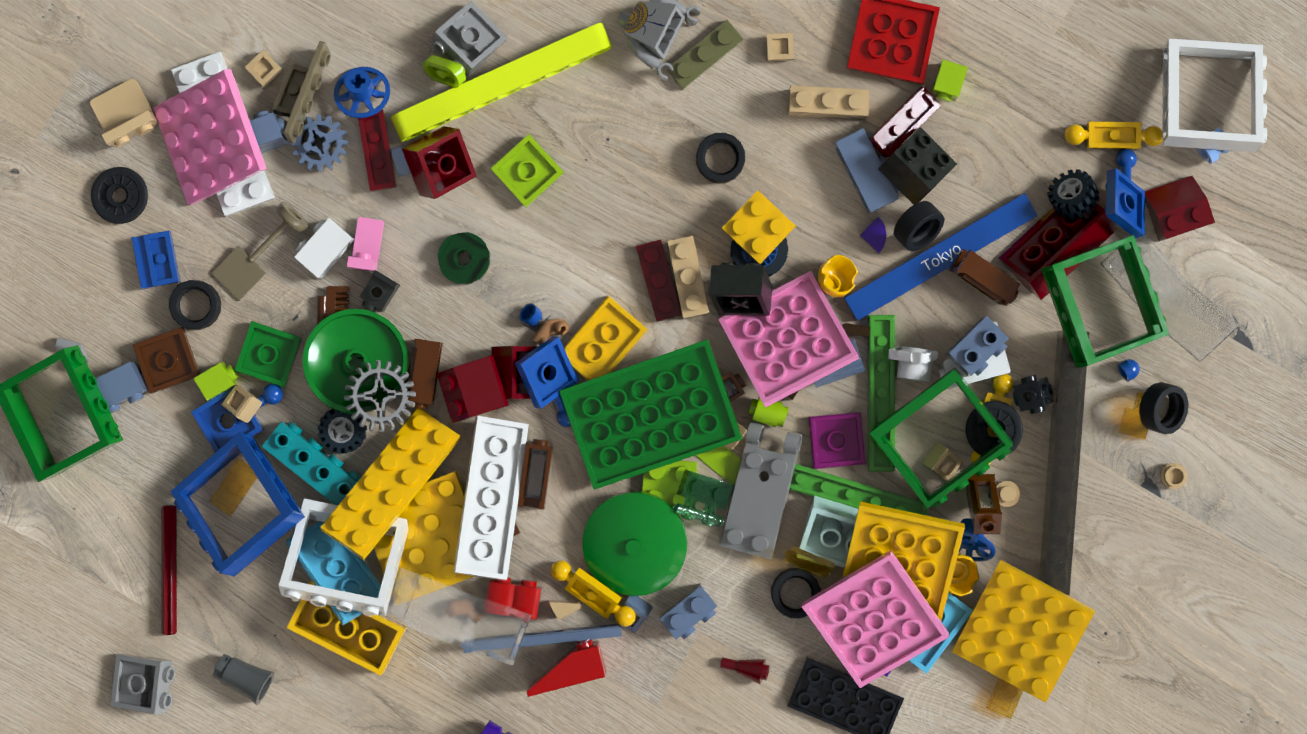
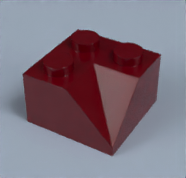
[401,126,477,199]

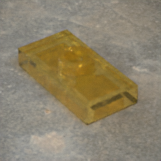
[209,458,258,516]
[986,678,1023,719]

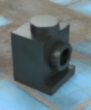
[359,270,400,312]

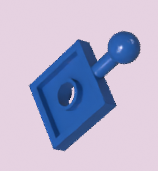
[1105,149,1145,239]
[515,336,579,427]
[191,384,283,453]

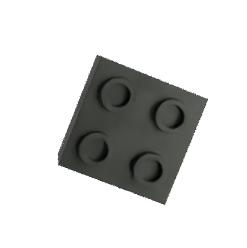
[878,127,957,205]
[709,263,773,316]

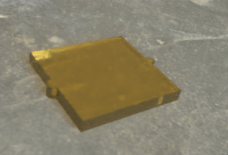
[783,545,835,579]

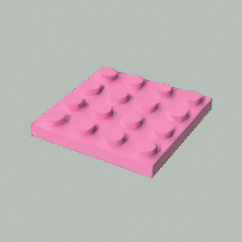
[153,69,267,205]
[718,271,859,408]
[802,550,949,688]

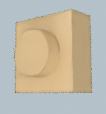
[766,33,794,61]
[245,49,283,87]

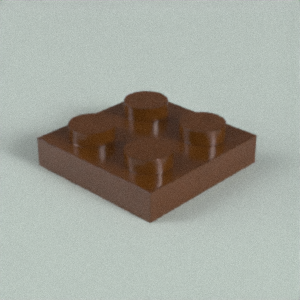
[133,327,200,394]

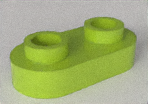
[422,55,466,88]

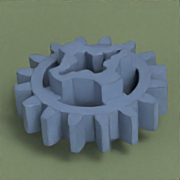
[291,114,349,172]

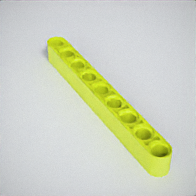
[391,23,613,142]

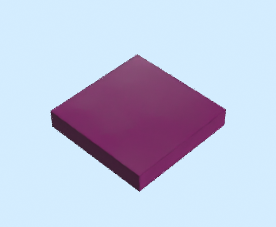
[808,412,866,469]

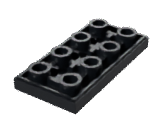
[787,657,904,734]

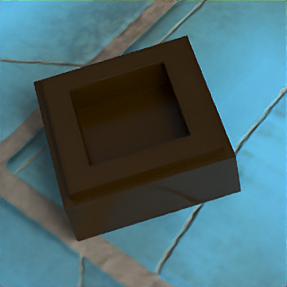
[842,323,870,337]

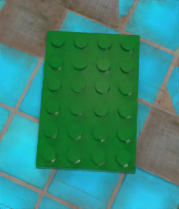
[559,339,743,490]

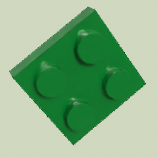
[235,321,302,387]

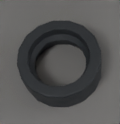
[696,133,745,183]
[893,201,945,252]
[169,280,221,330]
[1139,382,1189,434]
[771,568,821,619]

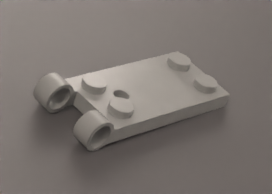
[720,422,802,559]

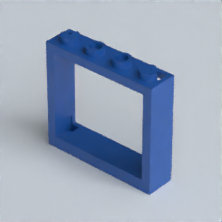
[170,432,305,577]

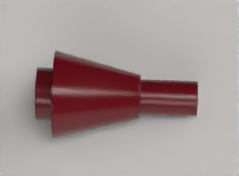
[720,657,770,684]

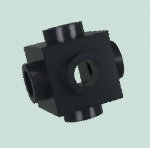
[1013,375,1054,414]

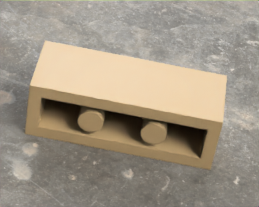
[788,85,870,120]
[667,236,709,319]

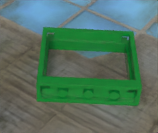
[1041,235,1169,368]
[0,345,123,482]
[870,367,1013,509]

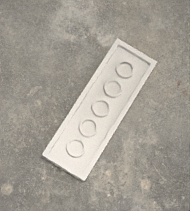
[171,52,275,217]
[453,416,529,581]

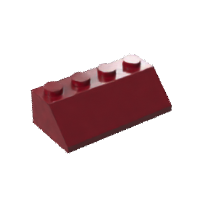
[999,204,1118,300]

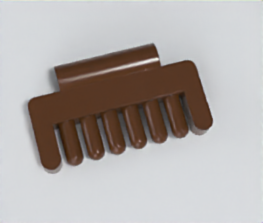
[317,286,350,325]

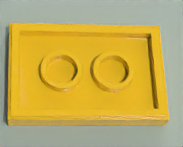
[564,296,648,381]

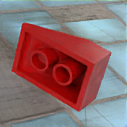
[527,639,606,697]

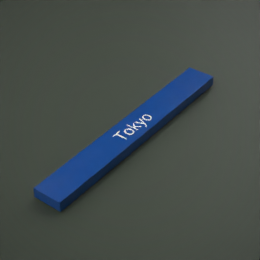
[844,193,1038,321]

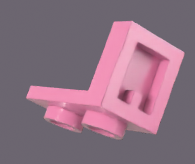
[347,217,384,272]

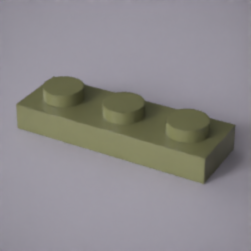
[666,20,743,90]

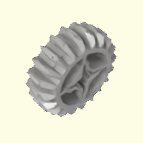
[344,360,416,432]

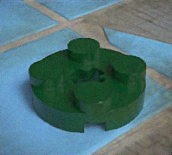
[438,232,490,284]

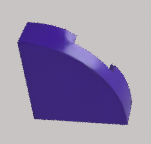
[860,216,886,254]

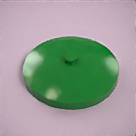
[303,309,409,414]
[582,491,688,596]

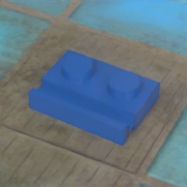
[131,230,180,289]

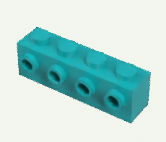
[262,421,362,505]

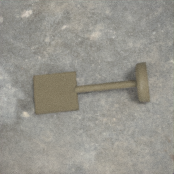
[212,201,309,301]

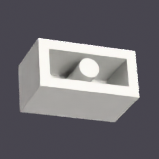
[294,218,355,279]

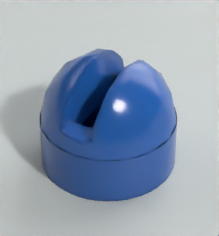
[519,303,542,327]
[1117,359,1140,382]

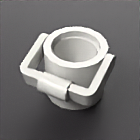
[888,346,938,382]

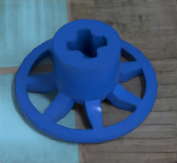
[334,67,390,118]
[959,518,996,562]

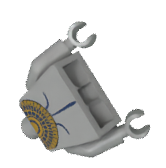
[618,0,700,81]

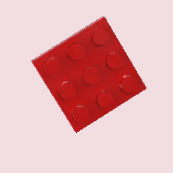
[846,0,940,85]

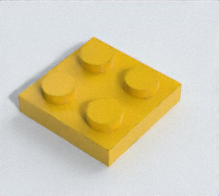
[722,190,796,264]

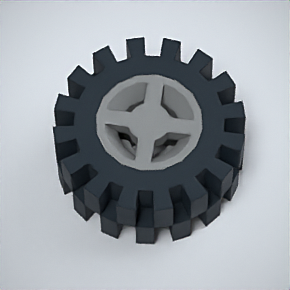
[1047,169,1100,220]
[317,409,367,454]

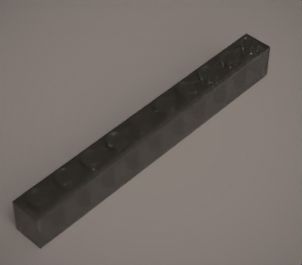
[1039,330,1089,595]

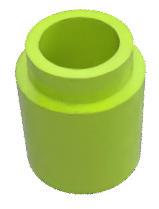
[748,397,789,428]

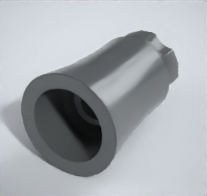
[212,654,274,705]

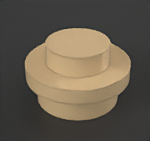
[1160,463,1187,489]
[996,481,1020,507]

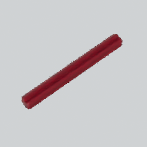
[161,505,177,635]

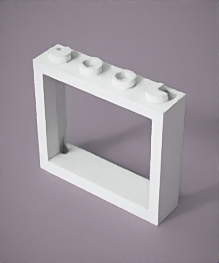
[1162,38,1267,152]
[279,499,409,617]

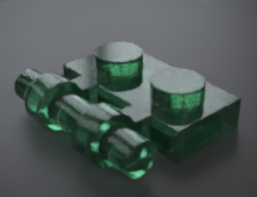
[673,469,734,527]

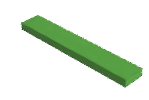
[868,315,895,472]
[790,464,928,515]

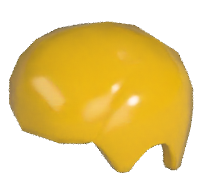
[818,255,858,297]
[949,553,979,596]

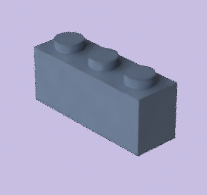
[834,128,900,215]

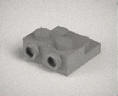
[431,1,508,77]
[110,654,175,714]

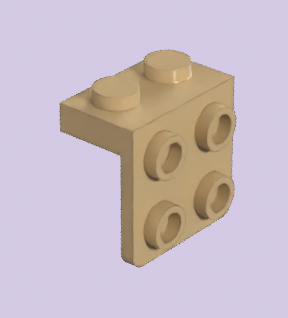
[90,79,159,148]

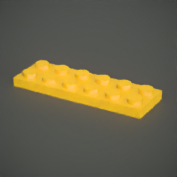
[321,408,461,560]

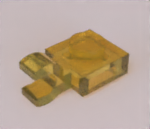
[1118,392,1148,440]

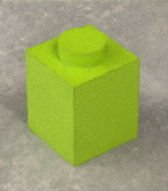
[931,59,968,102]
[194,362,239,401]

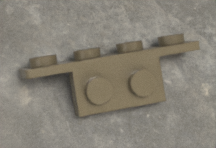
[272,41,331,144]

